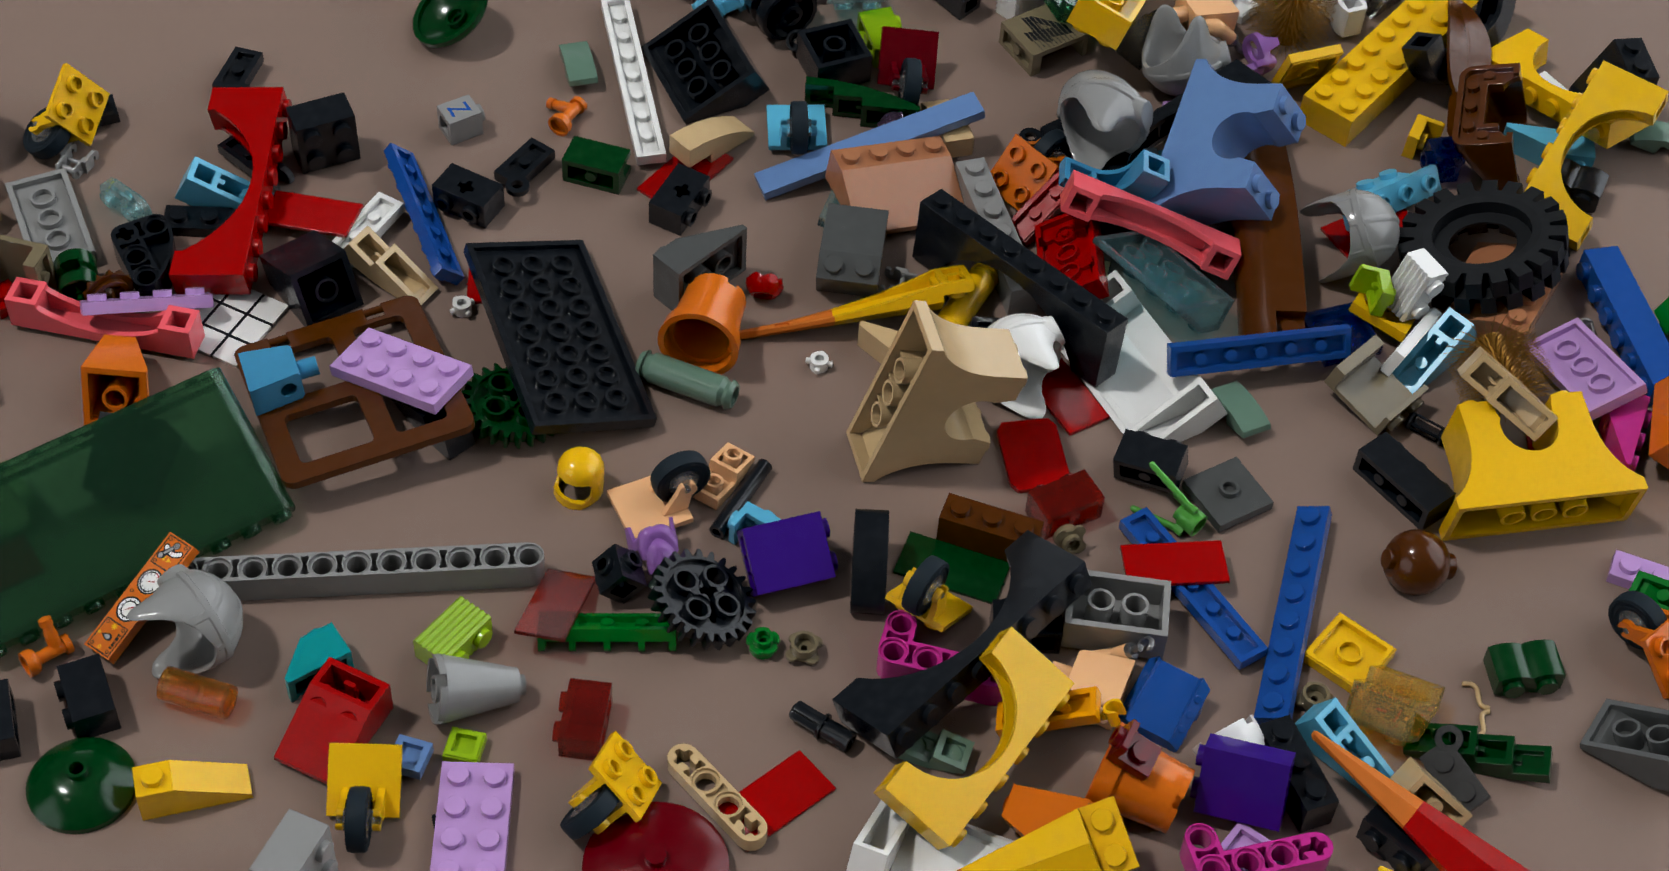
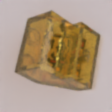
[1345,665,1446,747]

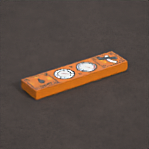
[84,532,199,665]

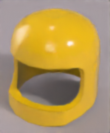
[553,446,605,510]

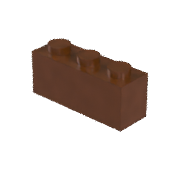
[936,493,1044,562]

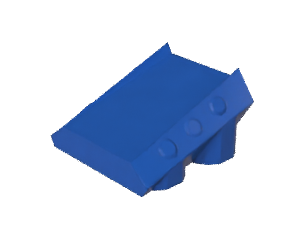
[1118,656,1210,753]

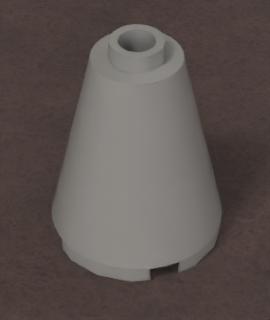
[426,653,526,725]

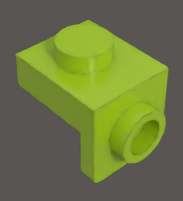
[1349,264,1396,317]

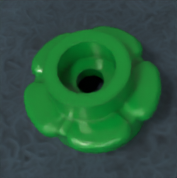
[746,627,780,660]

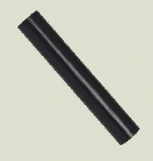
[709,459,772,539]

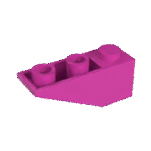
[1598,395,1652,471]

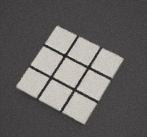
[195,289,289,368]

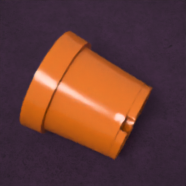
[658,273,746,375]
[1085,721,1195,834]

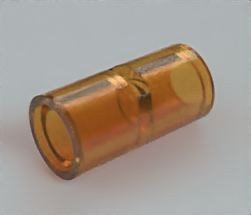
[156,666,238,720]

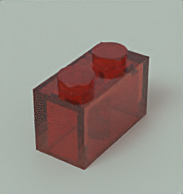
[1025,469,1105,540]
[552,678,613,761]

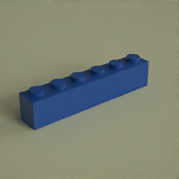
[1576,246,1669,407]

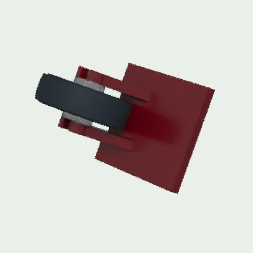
[877,26,939,105]

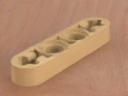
[667,744,768,851]

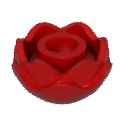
[746,272,784,300]

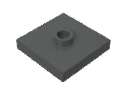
[1182,457,1274,533]

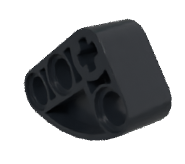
[110,214,177,297]
[850,509,889,615]

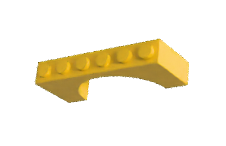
[1491,28,1650,149]
[1524,60,1669,251]
[873,627,1074,850]

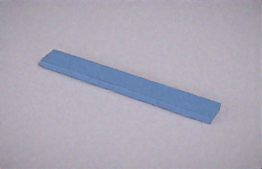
[754,92,985,200]

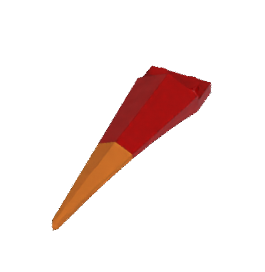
[1311,730,1530,871]

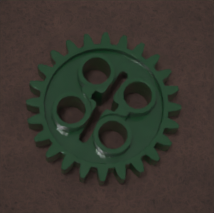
[462,363,555,449]

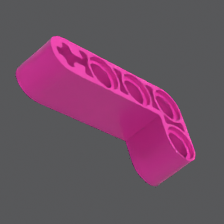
[876,610,1002,706]
[1179,823,1334,871]

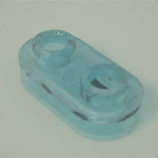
[99,177,152,222]

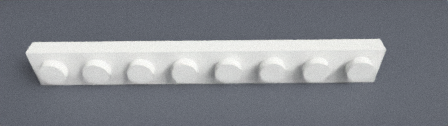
[601,0,666,166]

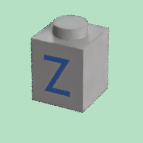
[437,94,485,145]

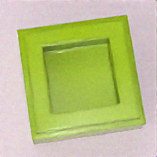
[442,726,487,762]

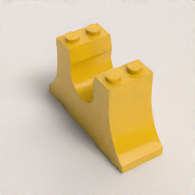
[1438,390,1648,541]

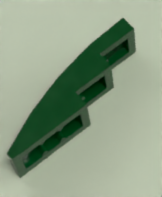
[805,76,920,128]
[1403,722,1553,783]

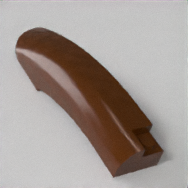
[1227,145,1307,336]

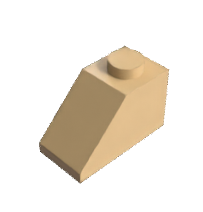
[1390,757,1473,826]

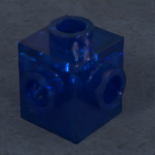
[1420,136,1465,183]

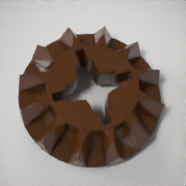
[83,270,134,300]

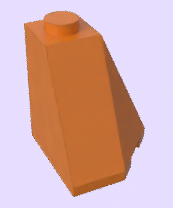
[81,334,149,427]
[1001,784,1093,837]

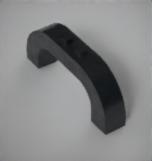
[1402,0,1516,86]

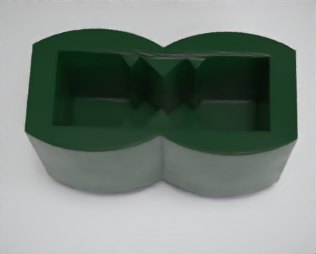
[1483,639,1566,698]

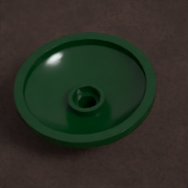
[413,0,488,48]
[26,737,135,834]

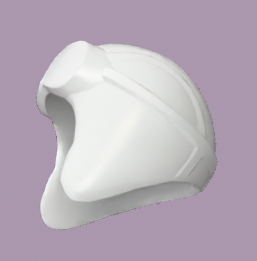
[987,313,1065,419]

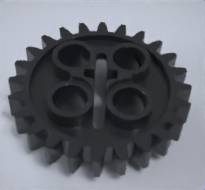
[648,549,756,650]

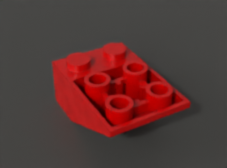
[274,657,394,784]

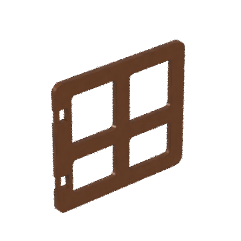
[234,296,475,489]

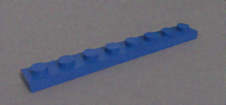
[1254,506,1332,724]

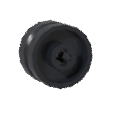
[744,0,817,40]

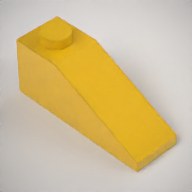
[132,760,253,821]

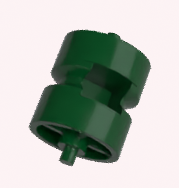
[54,248,98,301]

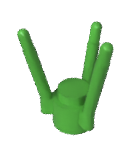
[1130,461,1208,537]

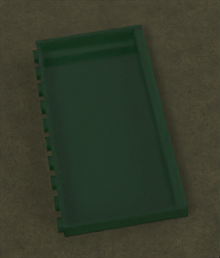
[0,367,296,658]

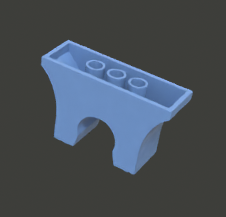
[1148,59,1306,226]

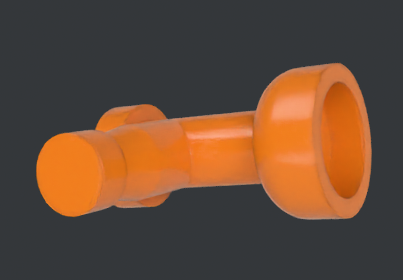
[546,96,587,136]
[18,615,75,678]

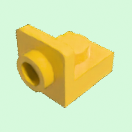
[1401,114,1445,160]

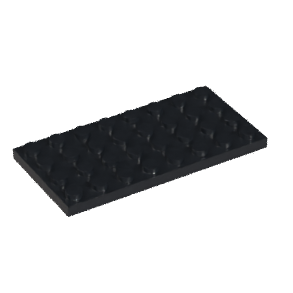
[464,240,657,435]

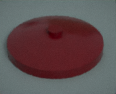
[582,802,729,871]

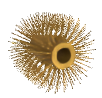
[1246,0,1338,59]
[1444,315,1558,422]

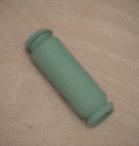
[635,350,740,410]

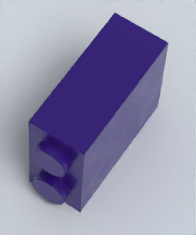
[737,511,838,598]
[1190,733,1296,832]

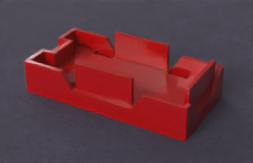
[1034,213,1109,300]

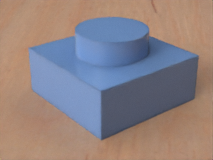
[395,734,434,780]

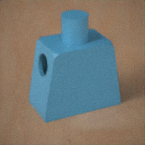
[238,345,320,416]

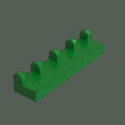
[537,613,676,651]

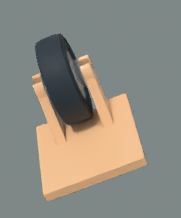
[607,450,711,539]

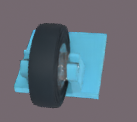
[766,101,827,155]

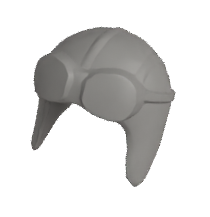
[1141,4,1231,96]
[1060,77,1153,170]
[1300,187,1400,283]
[127,564,243,679]

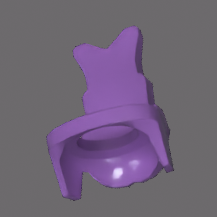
[1242,32,1280,75]
[625,517,679,578]

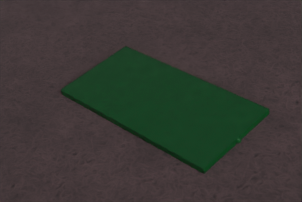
[893,531,1010,605]

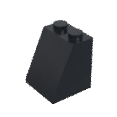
[1569,38,1660,93]
[259,230,364,327]

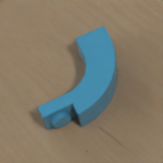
[1059,149,1170,200]

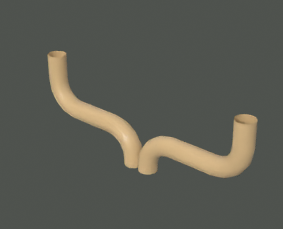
[1462,681,1490,734]

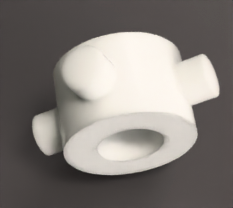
[449,295,475,318]
[805,350,833,374]

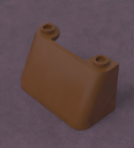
[1452,63,1528,191]

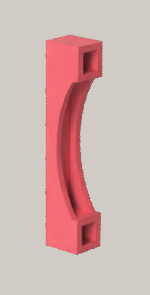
[1060,169,1242,280]
[4,277,205,359]

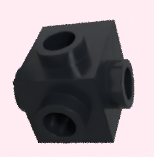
[592,544,647,604]

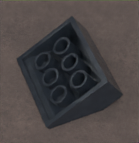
[641,0,770,124]

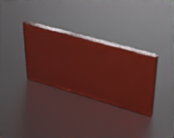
[514,569,595,642]

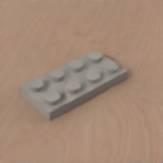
[5,168,97,265]

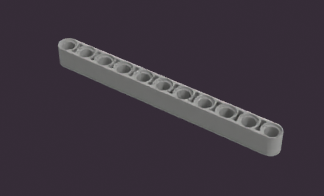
[188,542,546,601]

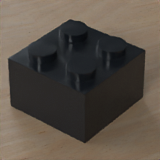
[796,19,872,85]
[286,92,361,174]

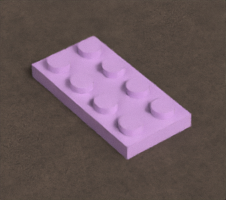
[1524,317,1647,420]
[329,327,474,415]
[430,761,515,871]

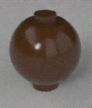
[1381,529,1457,596]

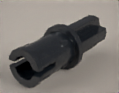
[789,701,857,753]

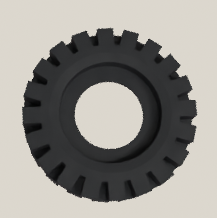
[1398,180,1570,314]

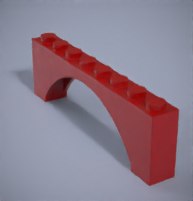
[169,87,292,295]

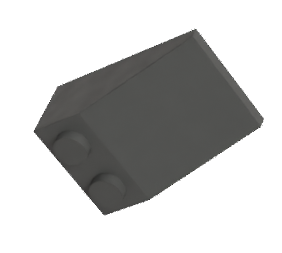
[816,203,889,297]
[653,224,747,311]
[1580,698,1669,791]

